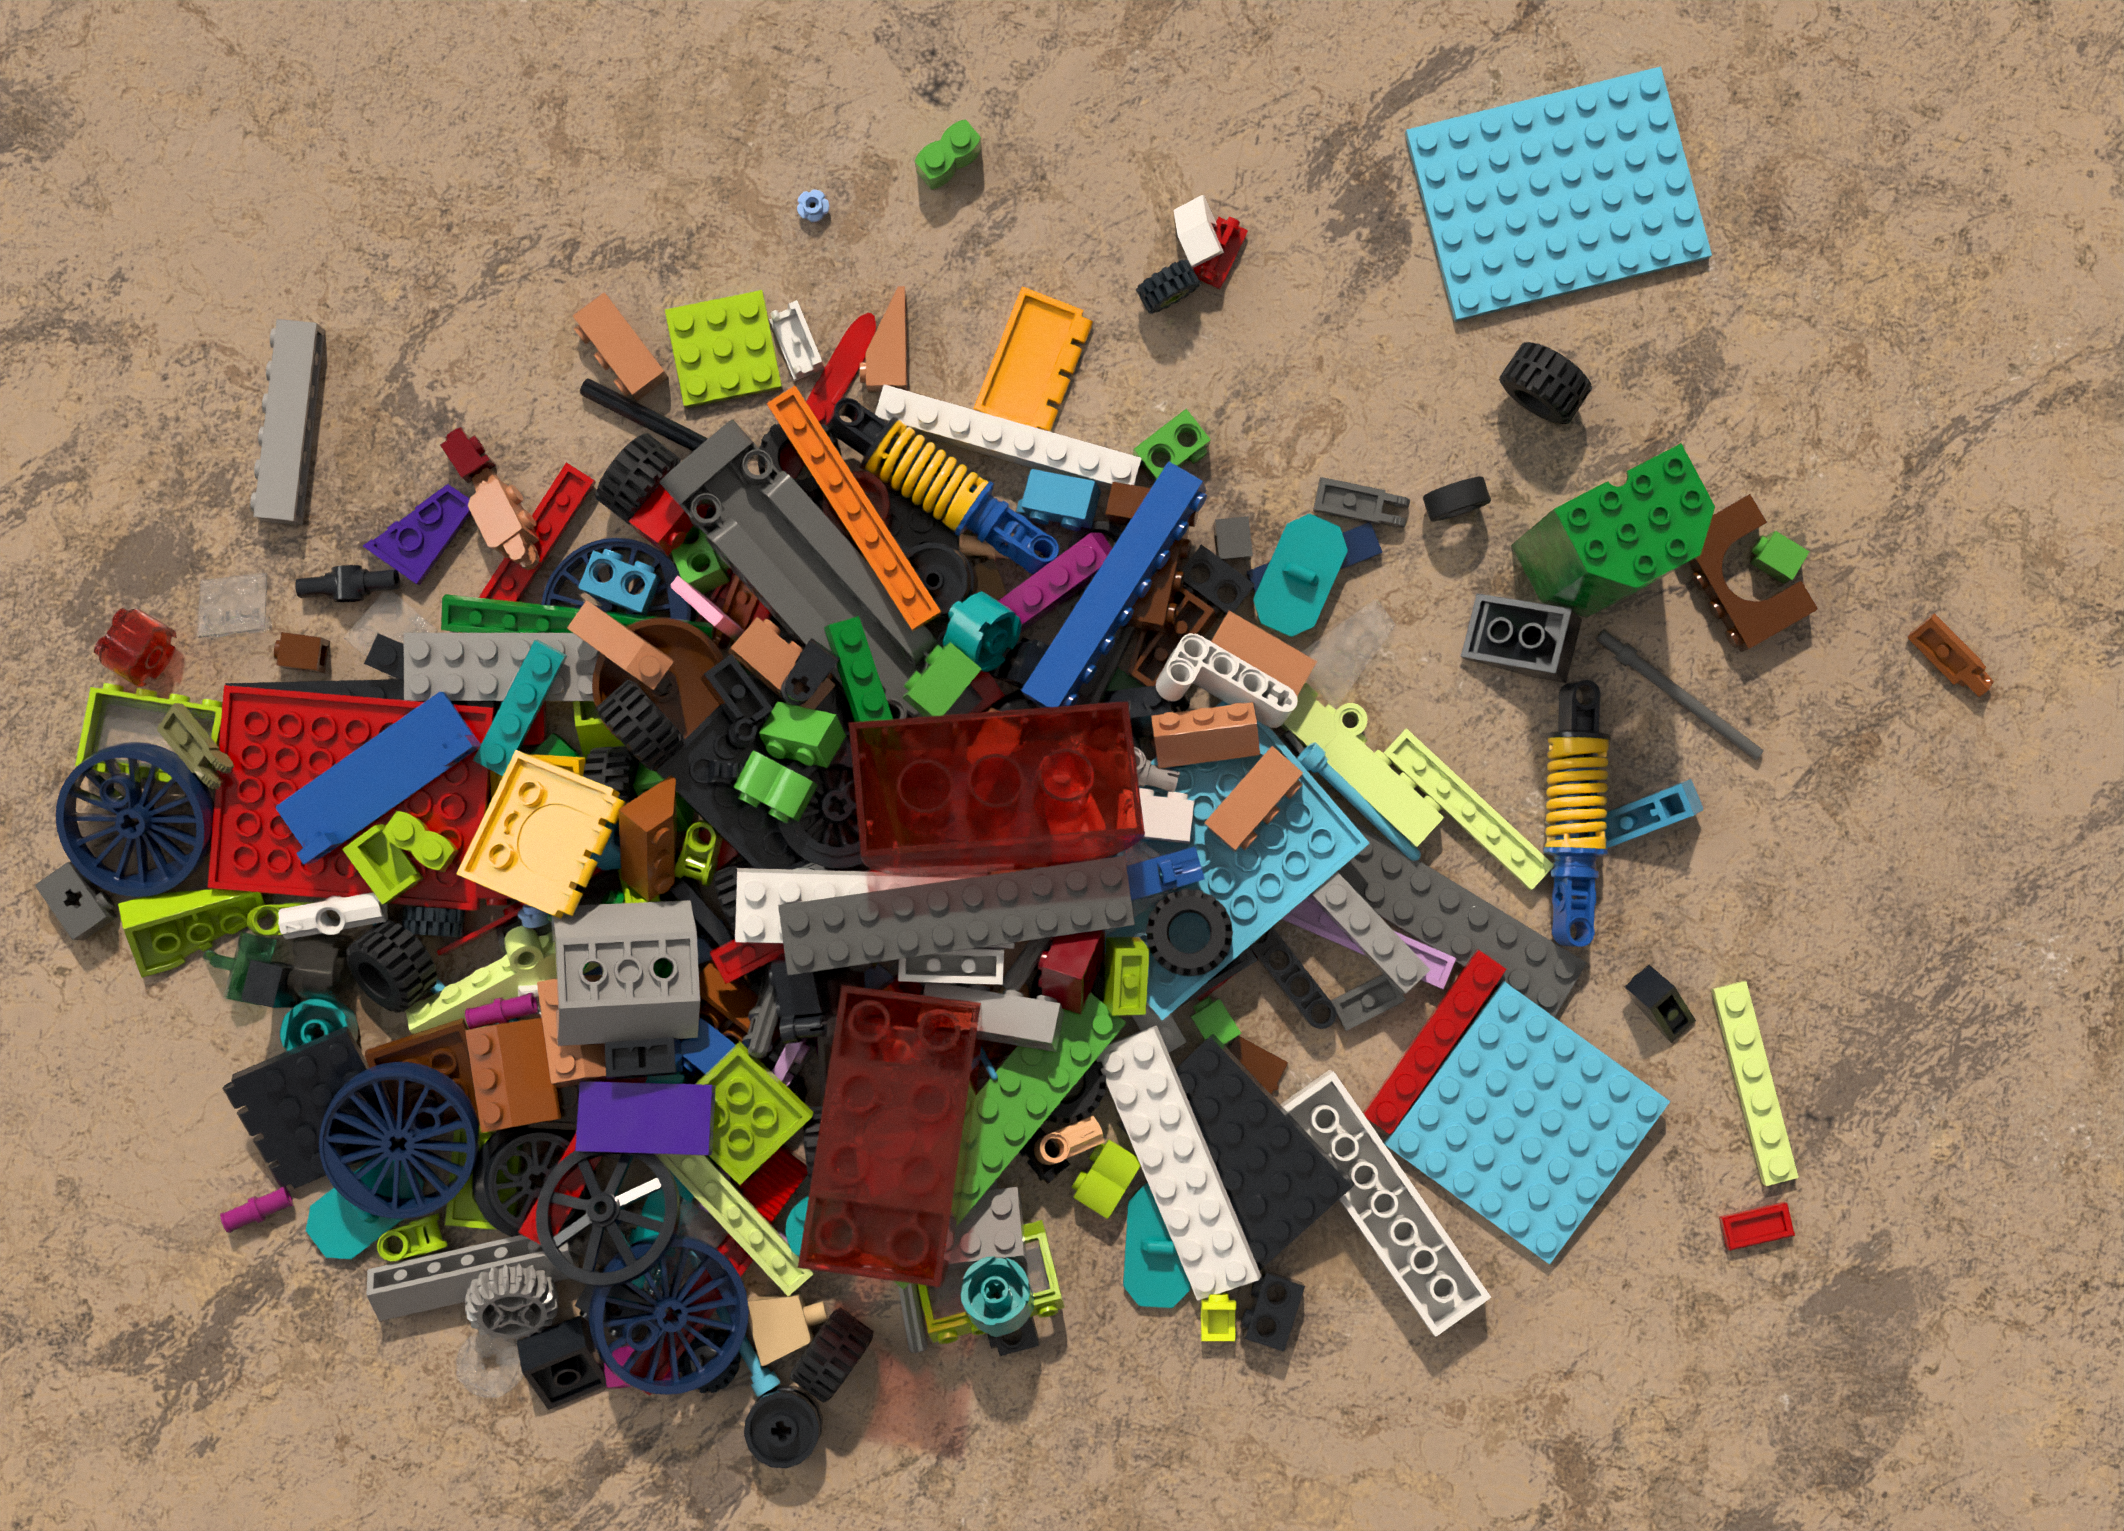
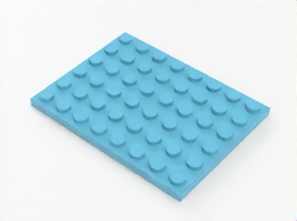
[1405,66,1712,322]
[1030,701,1370,1020]

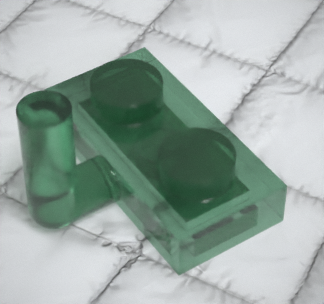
[203,931,277,1005]

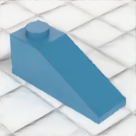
[1597,779,1704,848]

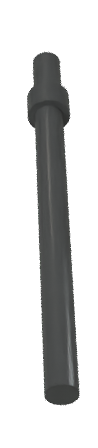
[1595,629,1764,760]

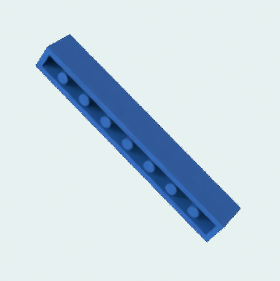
[1021,461,1207,718]

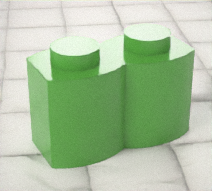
[915,119,982,190]
[734,751,818,823]

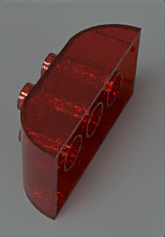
[849,701,1145,877]

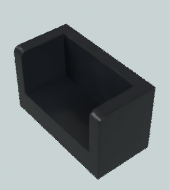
[241,960,308,1008]

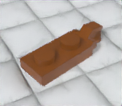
[1908,613,1994,697]

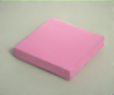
[670,576,745,641]

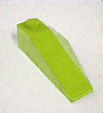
[118,889,268,978]

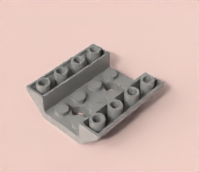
[552,900,700,1046]

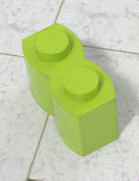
[383,811,458,872]
[1071,1139,1141,1219]

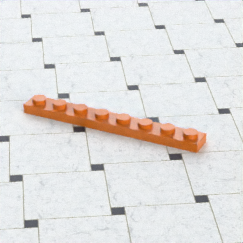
[766,386,942,631]

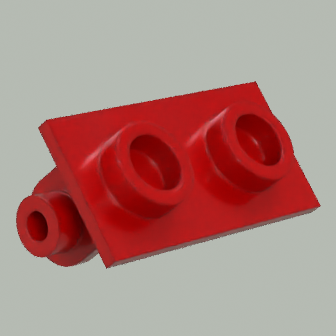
[1193,216,1248,290]

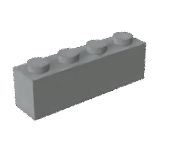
[1309,872,1430,994]
[917,982,1064,1052]

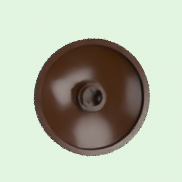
[592,617,724,739]

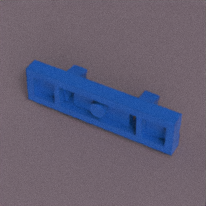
[1126,847,1205,901]

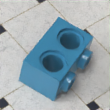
[578,549,661,616]

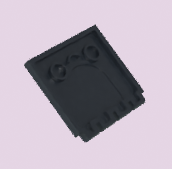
[222,1026,400,1189]

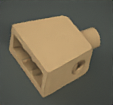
[748,1292,829,1366]

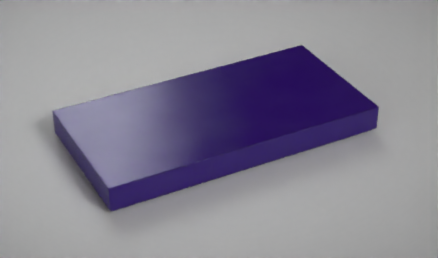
[575,1081,716,1155]

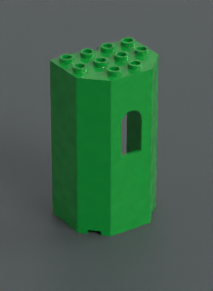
[1511,443,1715,618]

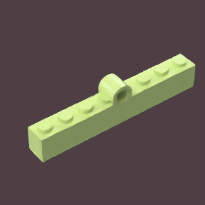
[1249,682,1444,847]
[405,899,625,1034]

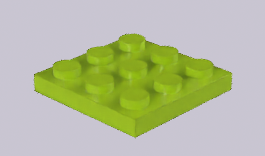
[665,290,783,408]
[696,1042,814,1185]

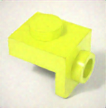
[1201,1293,1236,1341]

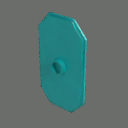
[1253,513,1348,637]
[305,1153,424,1259]
[1123,1183,1191,1308]

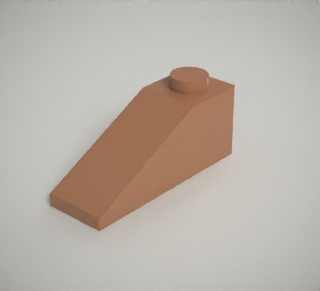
[860,286,908,392]
[567,600,674,690]

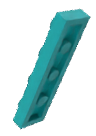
[473,639,567,776]

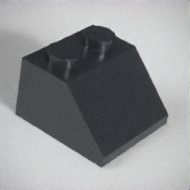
[517,1315,607,1410]

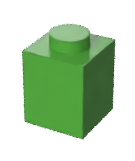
[1750,531,1810,584]
[1190,996,1241,1044]

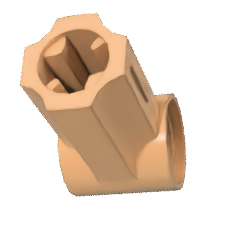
[1034,1115,1105,1165]

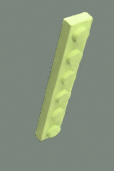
[1383,728,1554,890]
[1711,981,1799,1186]
[655,1154,814,1296]

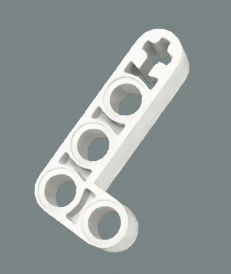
[1156,633,1298,728]

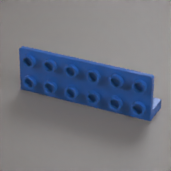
[276,692,481,864]

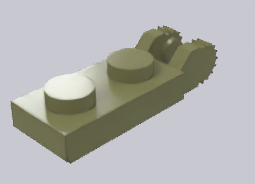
[157,703,234,789]

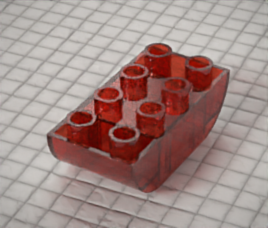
[798,985,982,1287]

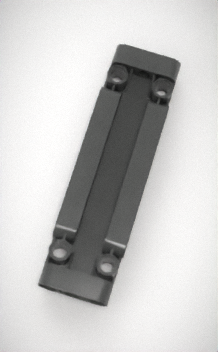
[659,419,983,763]

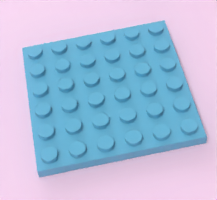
[1384,980,1670,1264]

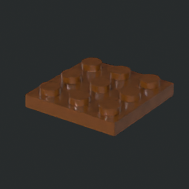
[364,1018,479,1142]

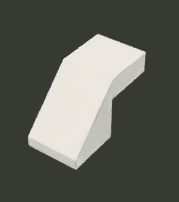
[1174,195,1224,267]

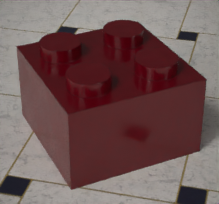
[1038,929,1105,1014]

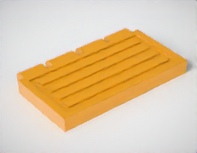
[973,286,1093,432]

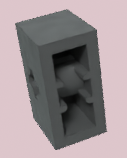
[35,862,117,940]

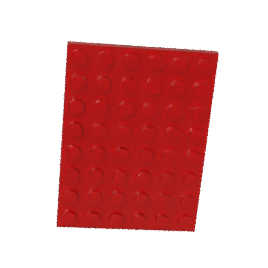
[208,685,496,911]

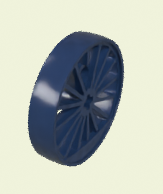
[541,538,695,621]
[56,742,214,897]
[319,1062,480,1219]
[589,1234,749,1395]

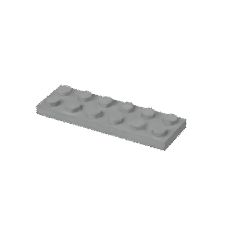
[404,633,600,701]

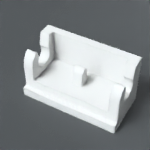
[769,300,825,381]

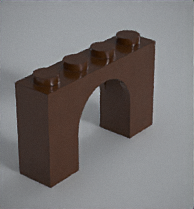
[1090,482,1198,633]
[1688,494,1818,652]

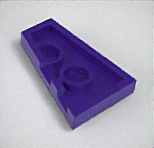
[363,484,471,586]

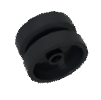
[905,542,978,619]
[744,1385,823,1469]

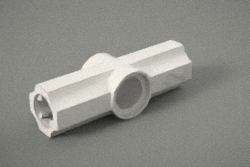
[278,892,388,940]

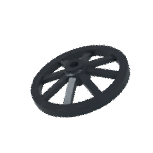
[536,1151,681,1287]

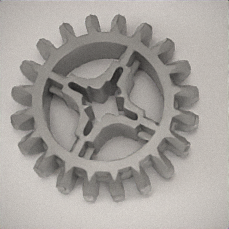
[465,1263,559,1342]

